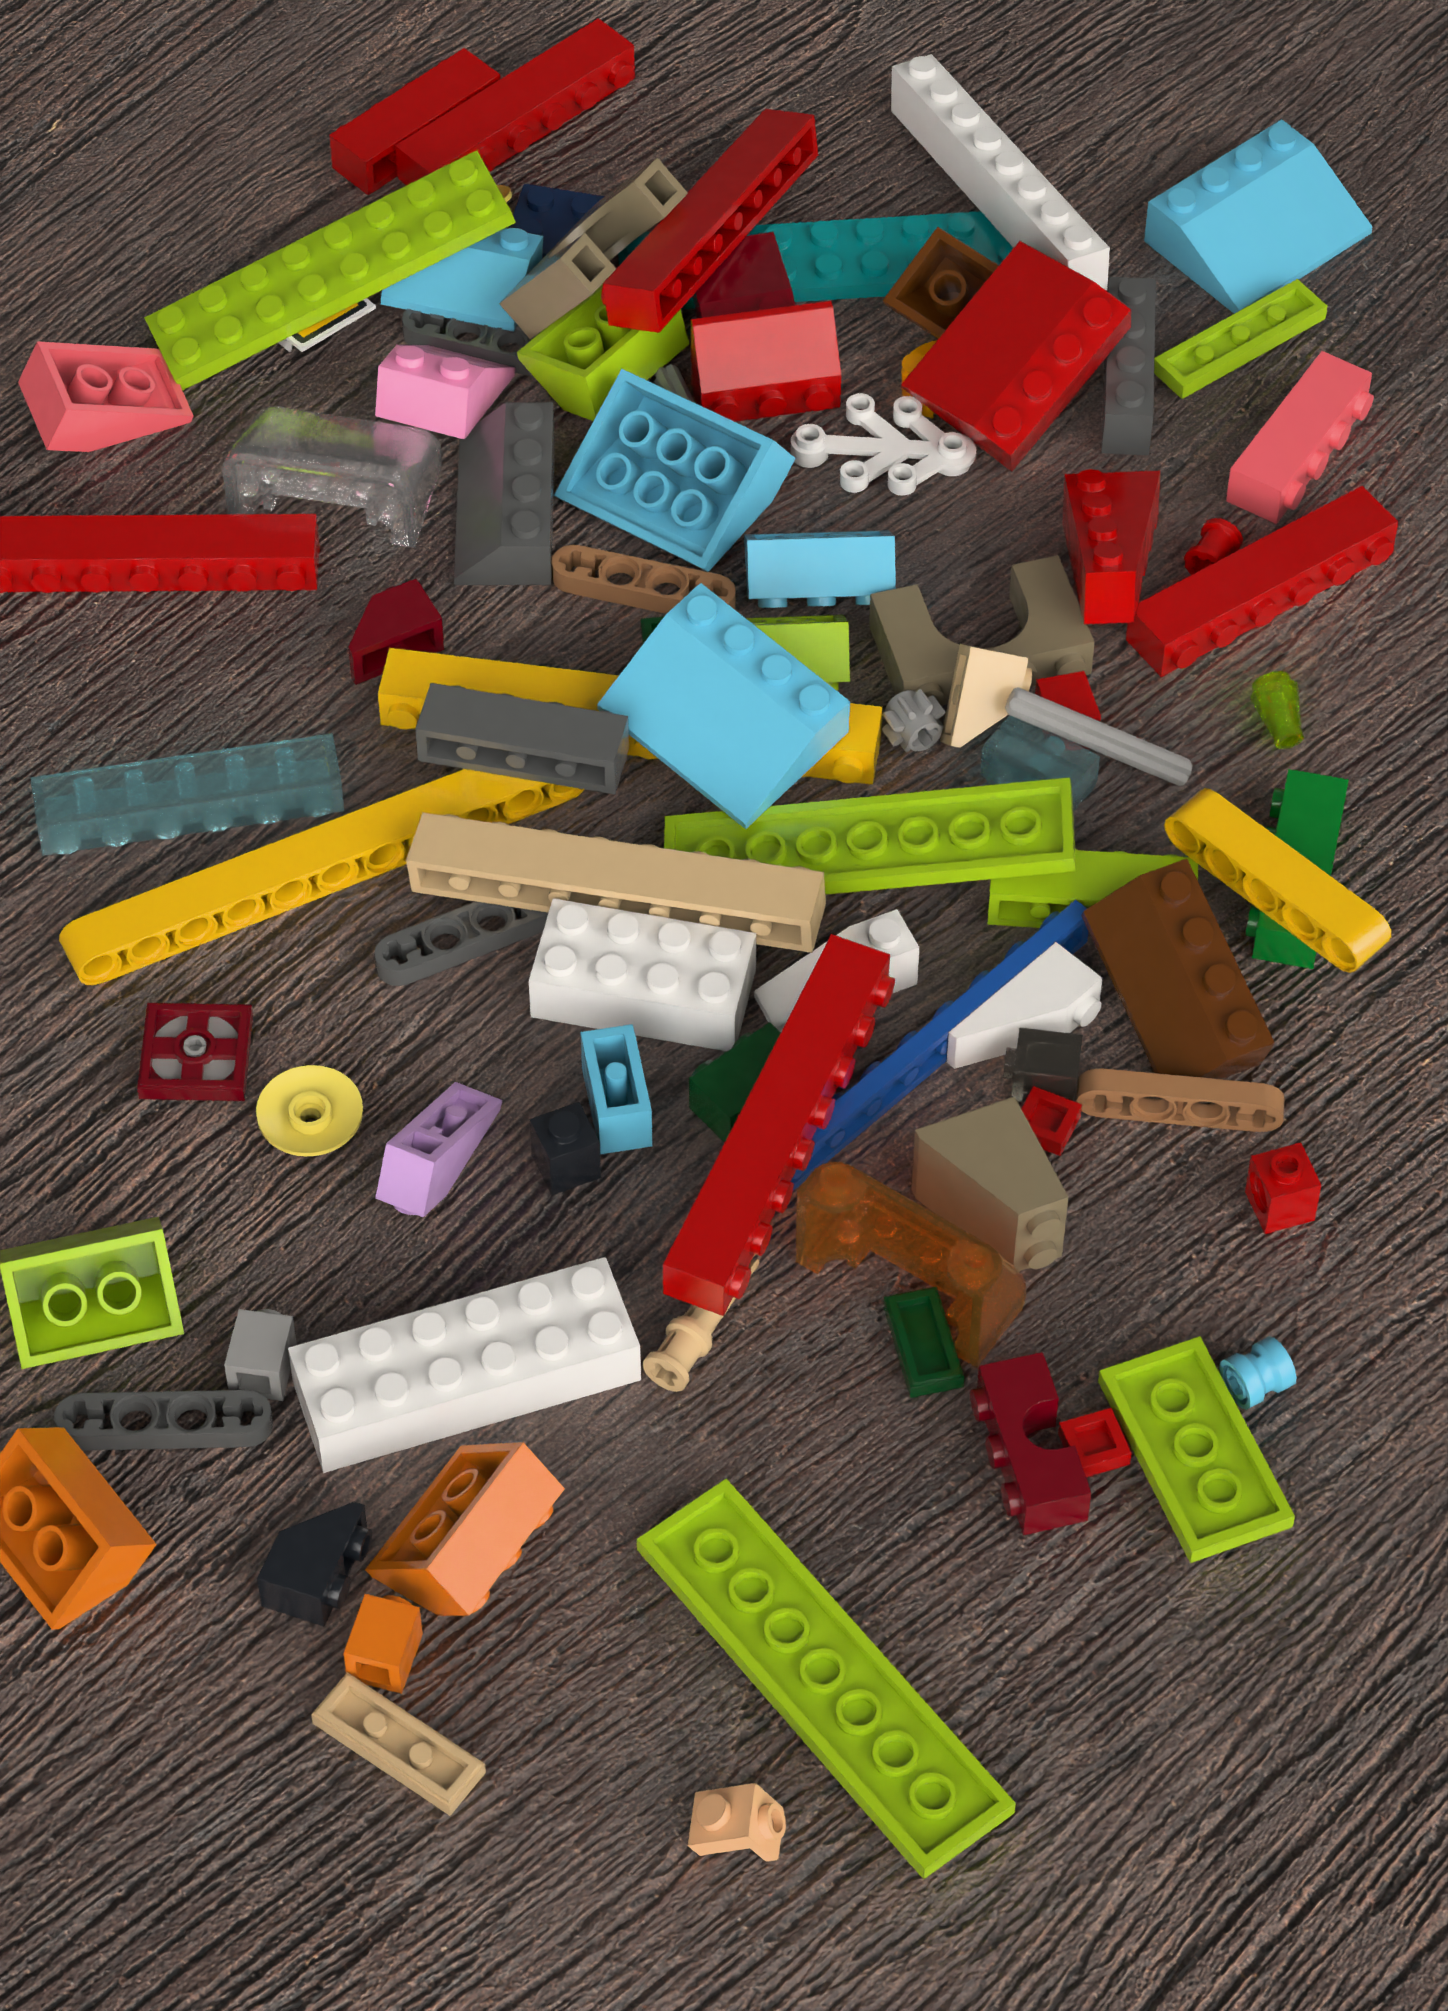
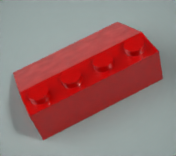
[901,241,1131,472]

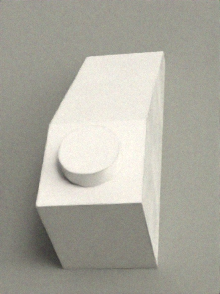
[754,909,919,1032]
[947,942,1102,1069]

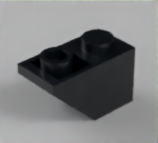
[257,1502,372,1627]

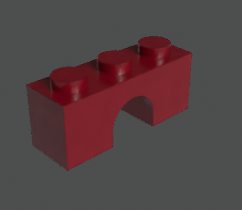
[970,1352,1091,1535]

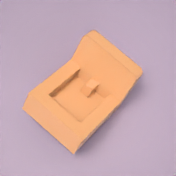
[688,1783,786,1862]

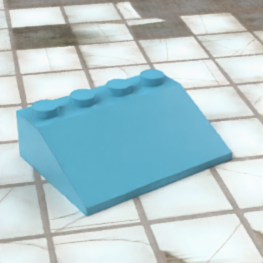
[1144,119,1372,314]
[554,369,796,572]
[597,583,850,829]

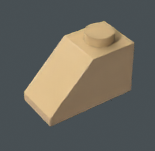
[940,644,1032,748]

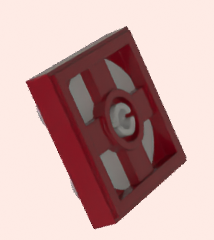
[137,1003,253,1101]

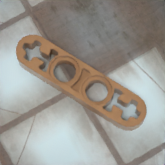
[551,545,736,614]
[1076,1068,1285,1132]

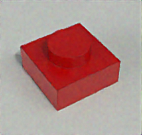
[1021,1086,1082,1156]
[1058,1408,1132,1477]

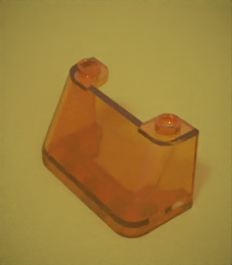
[796,1162,1026,1368]

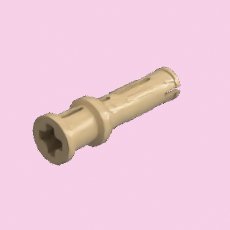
[643,1254,759,1392]

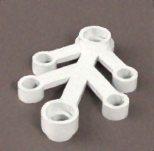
[790,393,976,496]

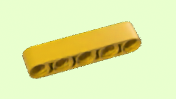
[1164,788,1391,973]

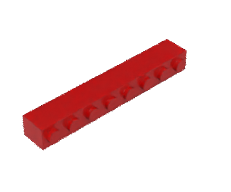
[601,109,818,333]
[0,514,320,593]
[663,934,895,1316]

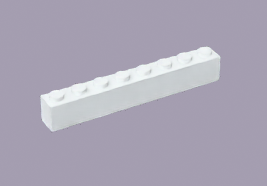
[891,54,1110,291]

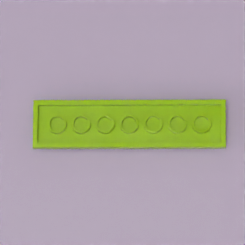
[144,150,516,391]
[664,777,1076,895]
[637,1478,1016,1880]

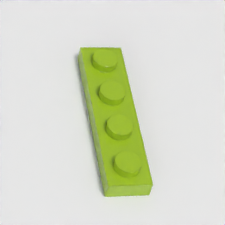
[1154,279,1328,399]

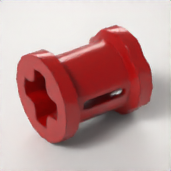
[1184,518,1243,575]

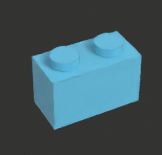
[580,1024,652,1154]

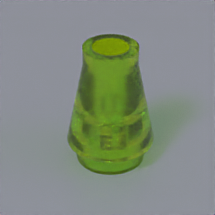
[1250,671,1304,749]

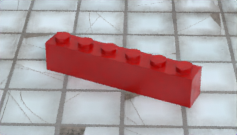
[395,18,635,185]
[1126,486,1398,677]

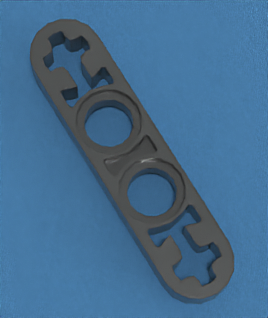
[402,309,539,377]
[374,901,548,986]
[54,1390,273,1450]

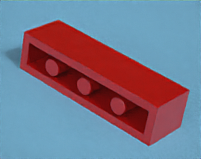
[329,48,501,196]

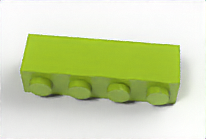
[987,849,1198,928]

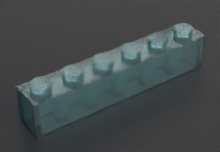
[30,733,344,856]

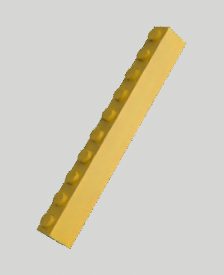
[378,648,883,785]

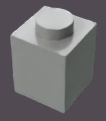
[224,1309,297,1401]

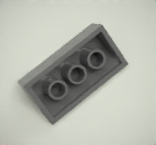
[454,402,555,585]

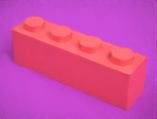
[1226,351,1374,524]

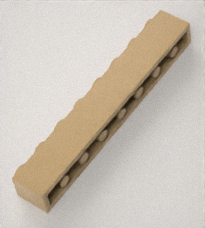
[406,812,826,953]

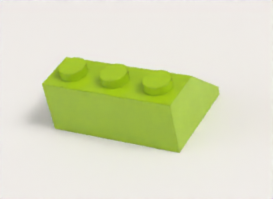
[517,281,689,421]
[746,614,850,691]
[0,1217,184,1369]

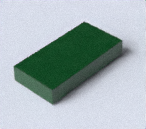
[883,1286,964,1398]

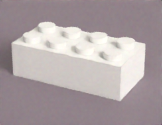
[529,898,756,1051]

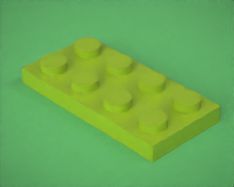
[1098,1336,1295,1563]

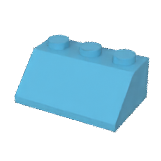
[381,228,543,332]
[744,530,896,608]

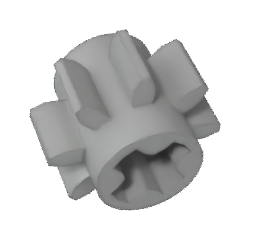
[882,689,946,752]

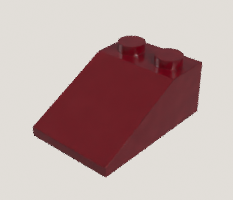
[692,232,795,318]

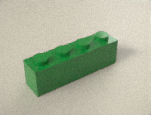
[1245,769,1349,969]

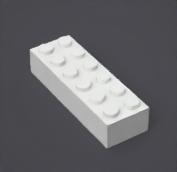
[288,1257,641,1473]

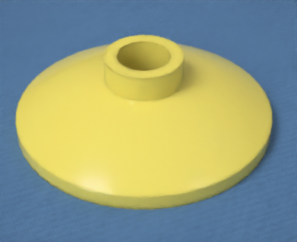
[256,1065,363,1157]

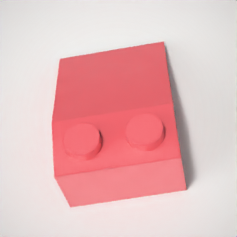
[18,341,194,452]

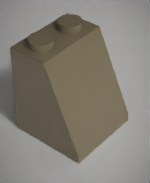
[911,1096,1069,1274]

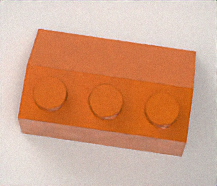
[0,1427,157,1630]
[365,1442,565,1616]

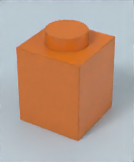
[343,1594,423,1694]

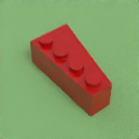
[1063,469,1161,624]

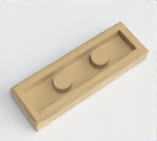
[311,1672,486,1816]

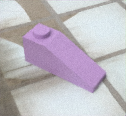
[375,1082,502,1217]

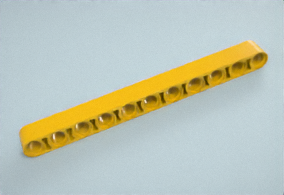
[59,769,585,985]

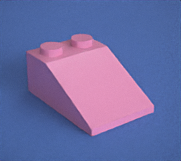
[375,345,515,439]

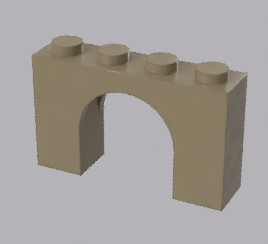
[499,158,688,339]
[869,555,1094,705]

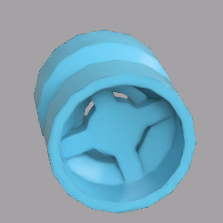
[1219,1336,1297,1410]

